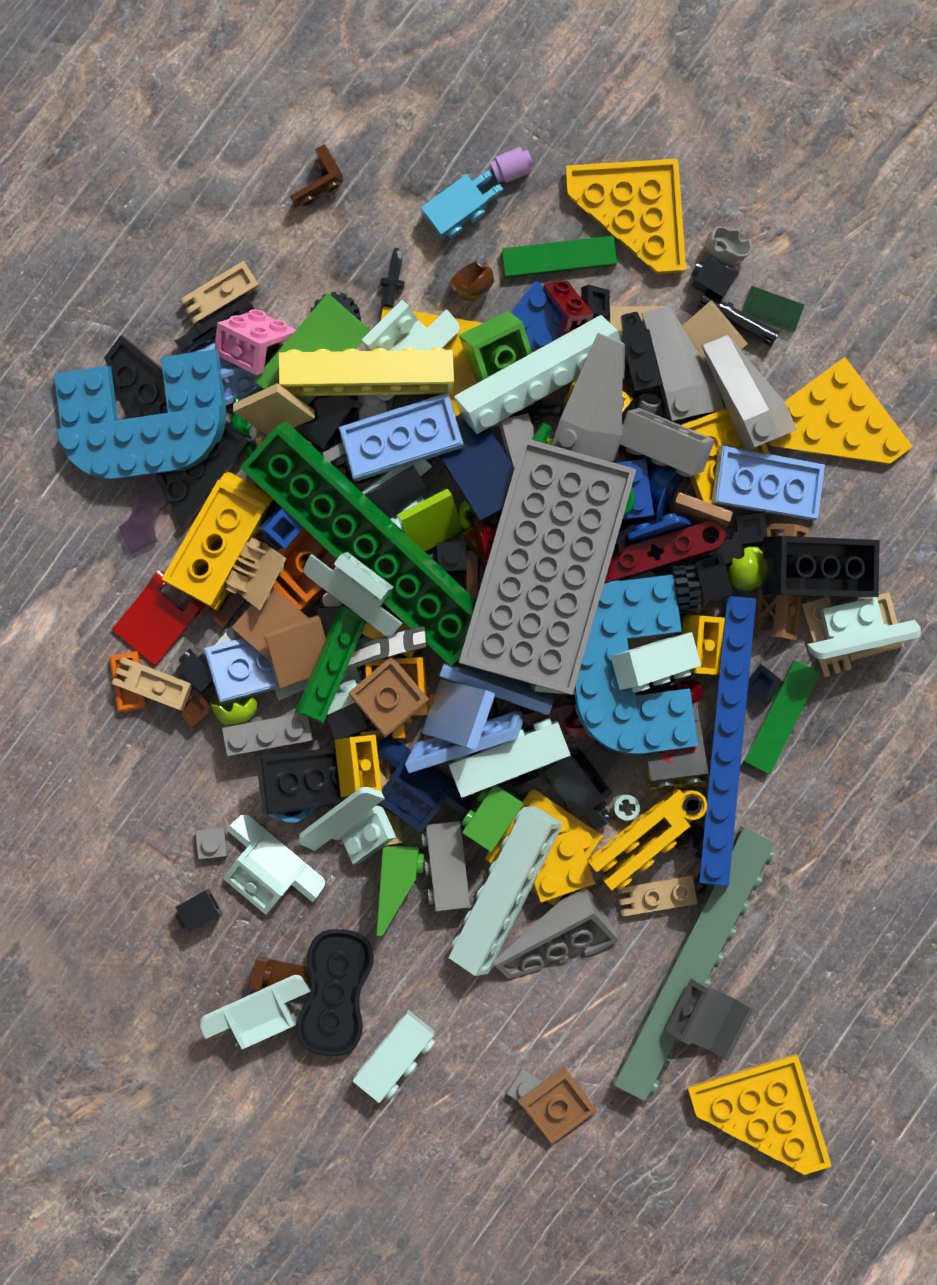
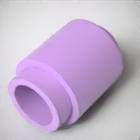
[490,147,534,183]

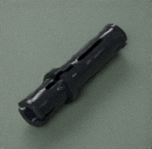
[697,292,780,348]
[174,295,255,354]

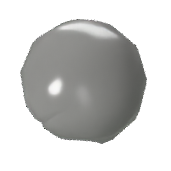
[706,226,751,267]

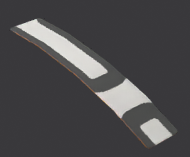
[345,627,426,672]

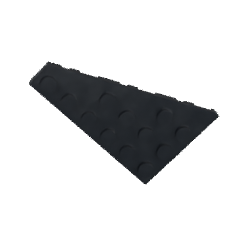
[104,335,252,528]

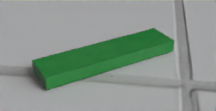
[502,236,617,278]
[295,606,366,724]
[743,660,820,774]

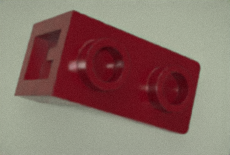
[543,281,593,339]

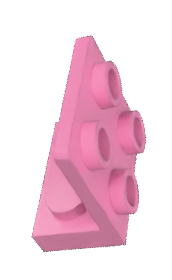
[214,309,296,375]

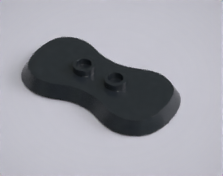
[296,929,374,1056]

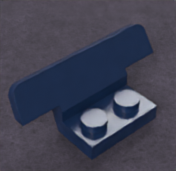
[377,736,473,833]

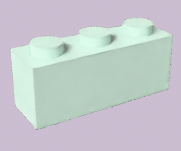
[611,632,701,693]
[353,1010,435,1103]

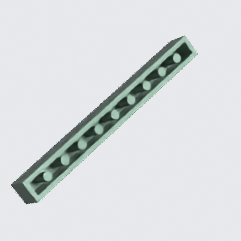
[612,826,776,1101]

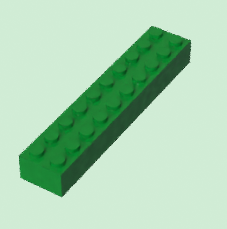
[240,421,476,667]

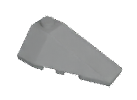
[641,306,724,422]
[552,333,625,462]
[701,335,797,450]
[494,887,619,979]

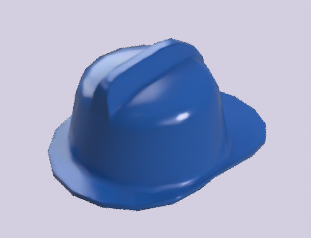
[648,463,684,523]

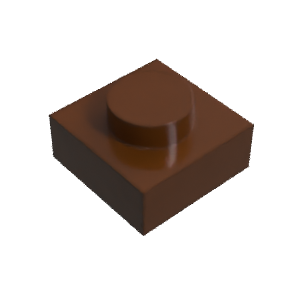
[175,688,213,728]

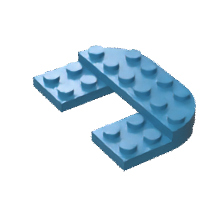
[54,349,226,479]
[574,575,698,754]

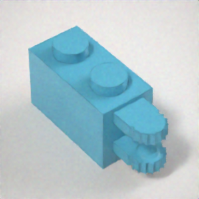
[421,170,504,241]

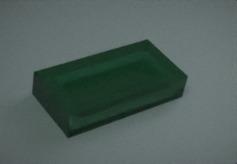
[742,286,804,333]

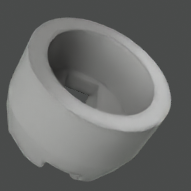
[637,393,661,415]

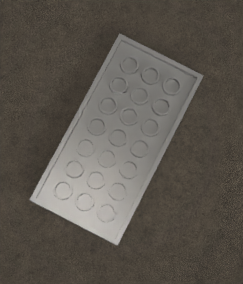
[459,437,636,695]

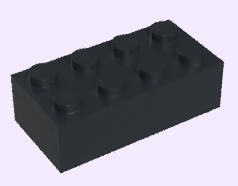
[762,536,880,598]

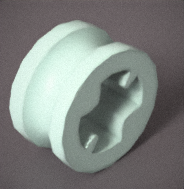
[613,795,640,820]

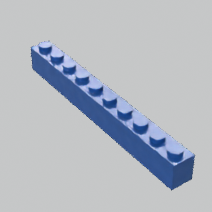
[699,596,756,887]

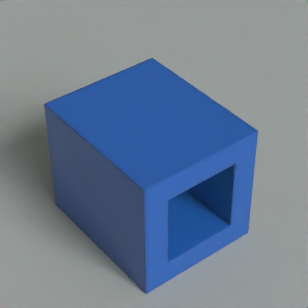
[257,508,304,549]

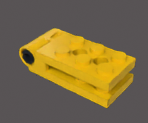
[162,472,278,611]
[587,788,707,891]

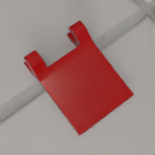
[112,570,204,665]

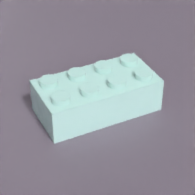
[449,718,571,798]

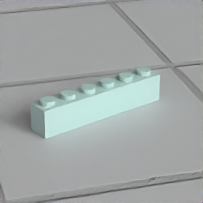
[454,315,621,434]
[449,807,563,976]

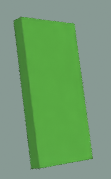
[254,293,371,405]

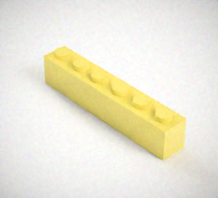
[279,348,454,396]

